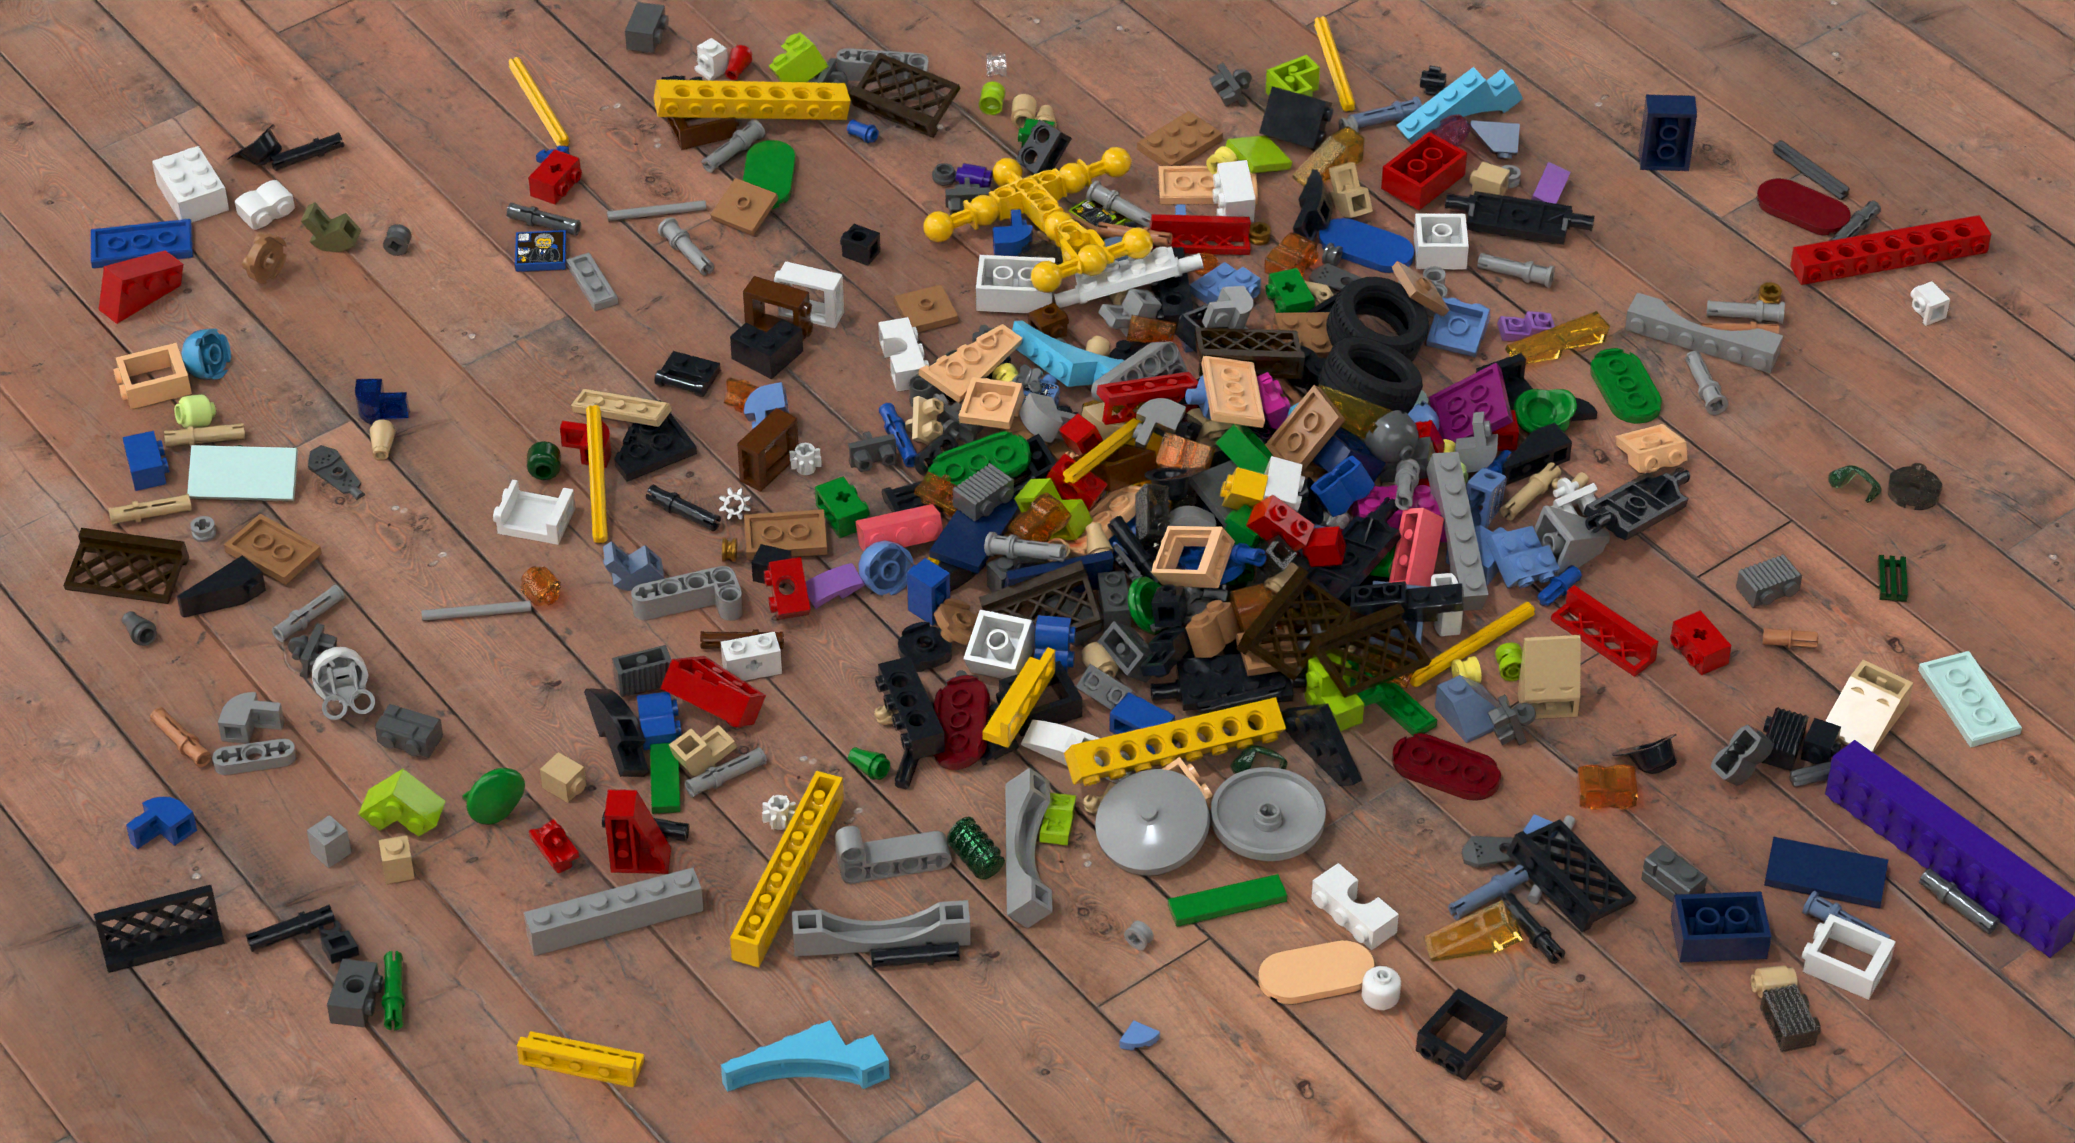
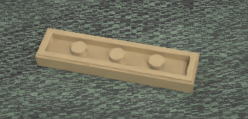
[571,389,672,427]

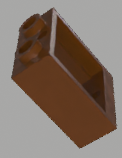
[666,117,739,150]
[743,276,813,341]
[737,408,799,492]
[1073,444,1157,492]

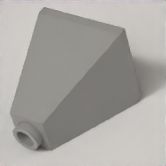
[1534,506,1610,577]

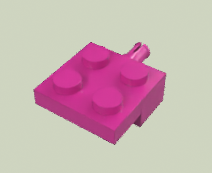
[1257,372,1291,429]

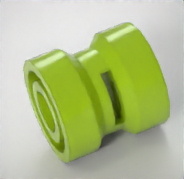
[979,81,1005,115]
[1495,642,1523,681]

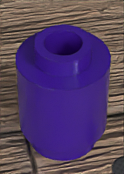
[955,163,992,188]

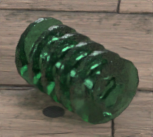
[947,816,1005,879]

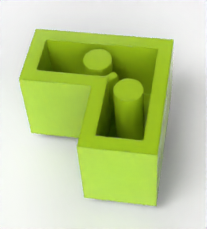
[769,32,828,82]
[1265,55,1320,97]
[1014,478,1093,541]
[1304,653,1364,731]
[358,769,446,837]

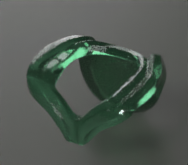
[1828,465,1882,503]
[1230,745,1287,774]

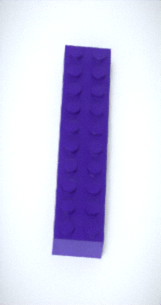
[1825,740,2075,958]

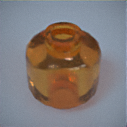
[521,566,561,606]

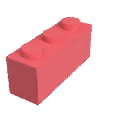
[855,504,943,551]
[1389,508,1444,587]

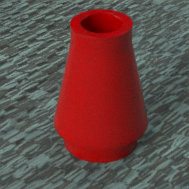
[725,45,753,80]

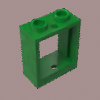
[1216,424,1274,474]

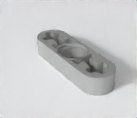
[212,739,296,775]

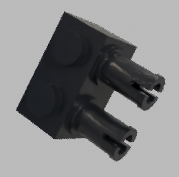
[1013,434,1056,496]

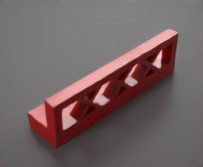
[1149,214,1251,255]
[1096,372,1198,425]
[1551,585,1659,677]

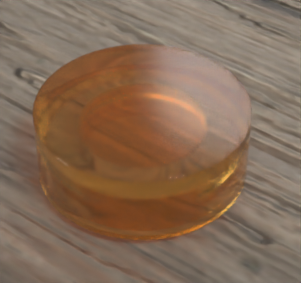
[1194,253,1218,276]

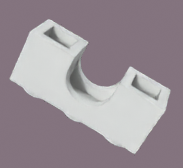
[878,317,929,392]
[1311,863,1399,950]

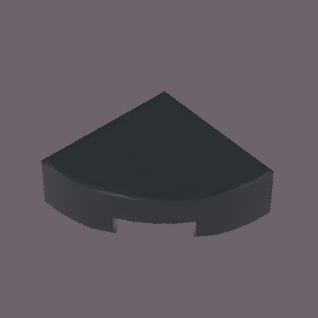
[1571,398,1597,421]

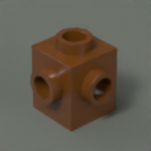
[1028,303,1069,339]

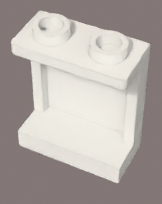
[493,480,576,545]

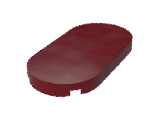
[1756,178,1851,235]
[933,675,990,770]
[1392,733,1501,801]

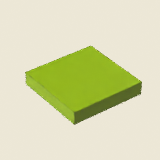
[1226,135,1293,173]

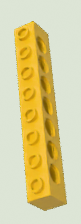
[653,80,851,120]
[1064,697,1286,786]
[730,771,844,968]

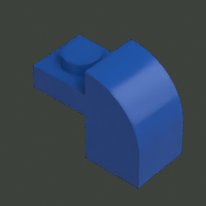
[993,209,1033,257]
[126,797,197,849]

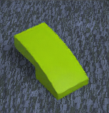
[1039,793,1076,845]

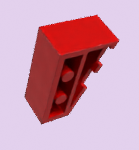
[99,250,184,324]

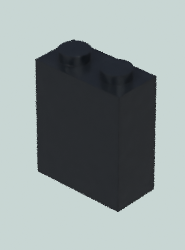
[1259,86,1333,150]

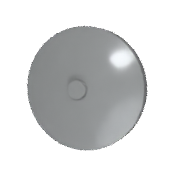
[1211,767,1326,861]
[1095,769,1210,875]

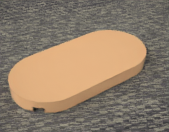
[1258,941,1374,1004]

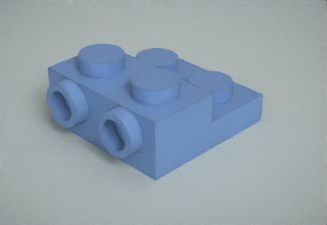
[1190,262,1261,304]
[1426,298,1490,357]
[1486,526,1560,588]

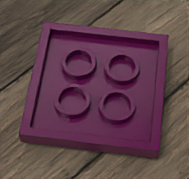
[1429,363,1513,443]

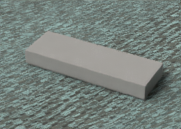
[566,253,618,311]

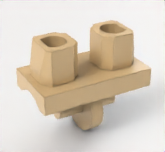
[905,396,944,445]

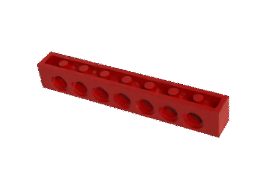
[1790,215,1992,285]

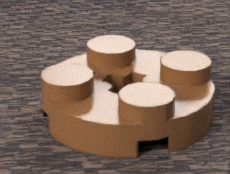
[242,233,287,284]
[934,598,979,646]

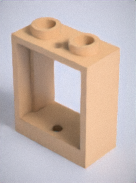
[113,343,192,409]
[1151,526,1235,588]

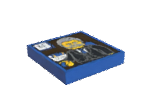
[515,230,566,272]

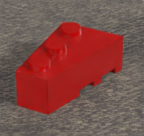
[660,656,766,728]
[604,789,671,874]

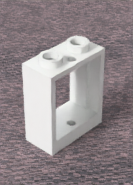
[774,261,844,328]
[1802,914,1896,1000]

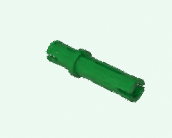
[382,951,405,1030]

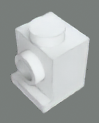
[695,38,728,81]
[1910,281,1950,326]

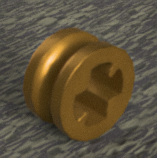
[1248,222,1271,246]
[1758,282,1782,304]
[722,538,738,562]

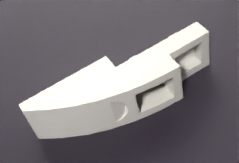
[1021,720,1132,784]

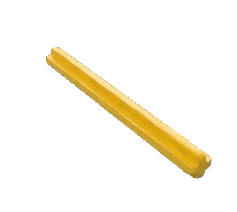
[1314,16,1355,112]
[509,57,570,146]
[586,405,608,543]
[1063,418,1142,484]
[1407,602,1535,687]

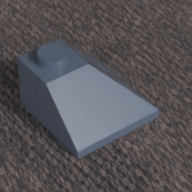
[1470,120,1520,159]
[1435,675,1500,743]

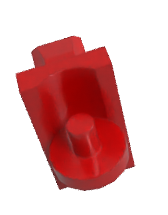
[529,819,579,873]

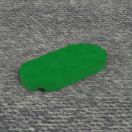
[743,140,796,209]
[1590,348,1662,424]
[928,431,1031,498]

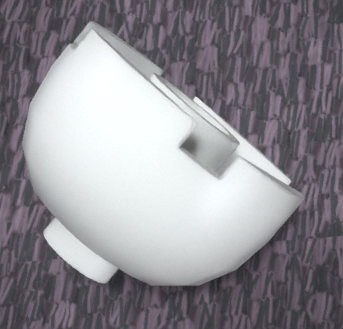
[312,647,368,703]

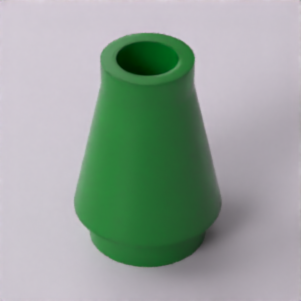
[848,747,890,780]

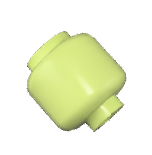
[174,394,216,429]

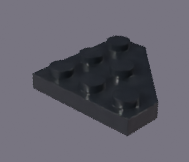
[614,400,697,482]
[1281,703,1362,786]

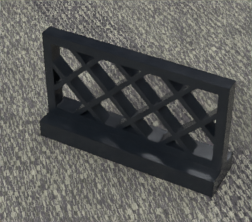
[1506,819,1636,933]
[94,885,225,973]

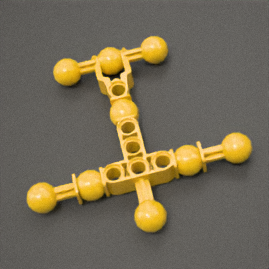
[923,147,1153,293]

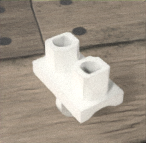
[1551,478,1598,515]

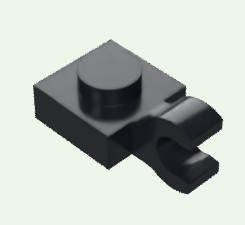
[1203,584,1245,606]

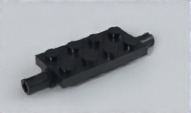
[1445,191,1595,245]
[1583,467,1690,541]
[1293,497,1402,614]
[1150,654,1308,711]

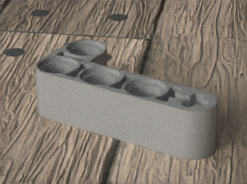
[836,48,929,100]
[1091,342,1188,402]
[631,566,743,621]
[835,826,952,884]

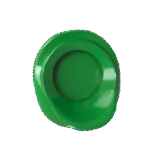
[1513,389,1577,434]
[1127,577,1169,635]
[462,768,525,825]

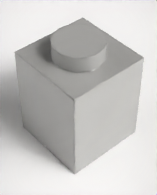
[307,815,351,868]

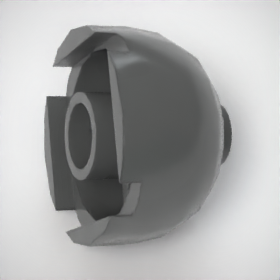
[1365,410,1419,463]

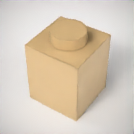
[1470,162,1510,196]
[540,752,586,803]
[379,835,415,884]

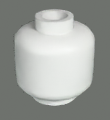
[1362,966,1401,1010]

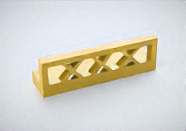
[983,648,1055,748]
[517,1031,645,1088]

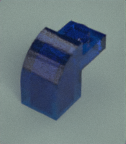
[355,379,409,425]

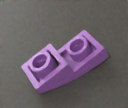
[1531,162,1570,204]
[1497,311,1556,341]
[806,563,865,609]

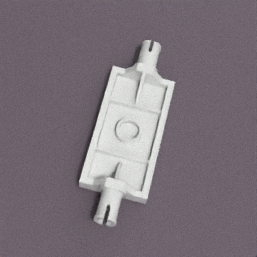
[1054,246,1204,308]

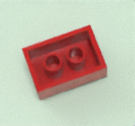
[1381,132,1467,210]

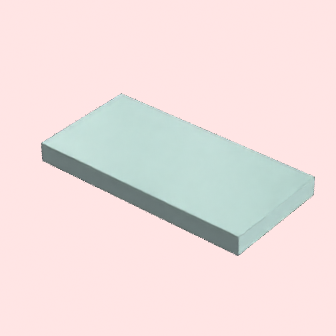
[187,445,298,501]
[1918,651,2022,748]

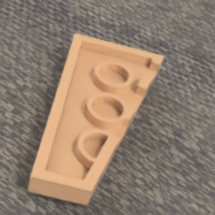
[918,324,1023,403]

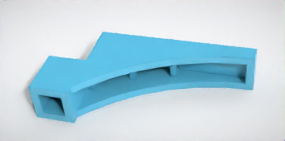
[1396,67,1523,144]
[1012,321,1124,387]
[721,1020,890,1092]

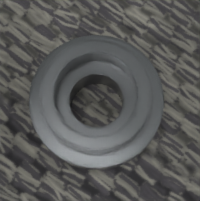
[932,163,956,185]

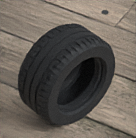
[1326,277,1429,362]
[1318,337,1423,426]

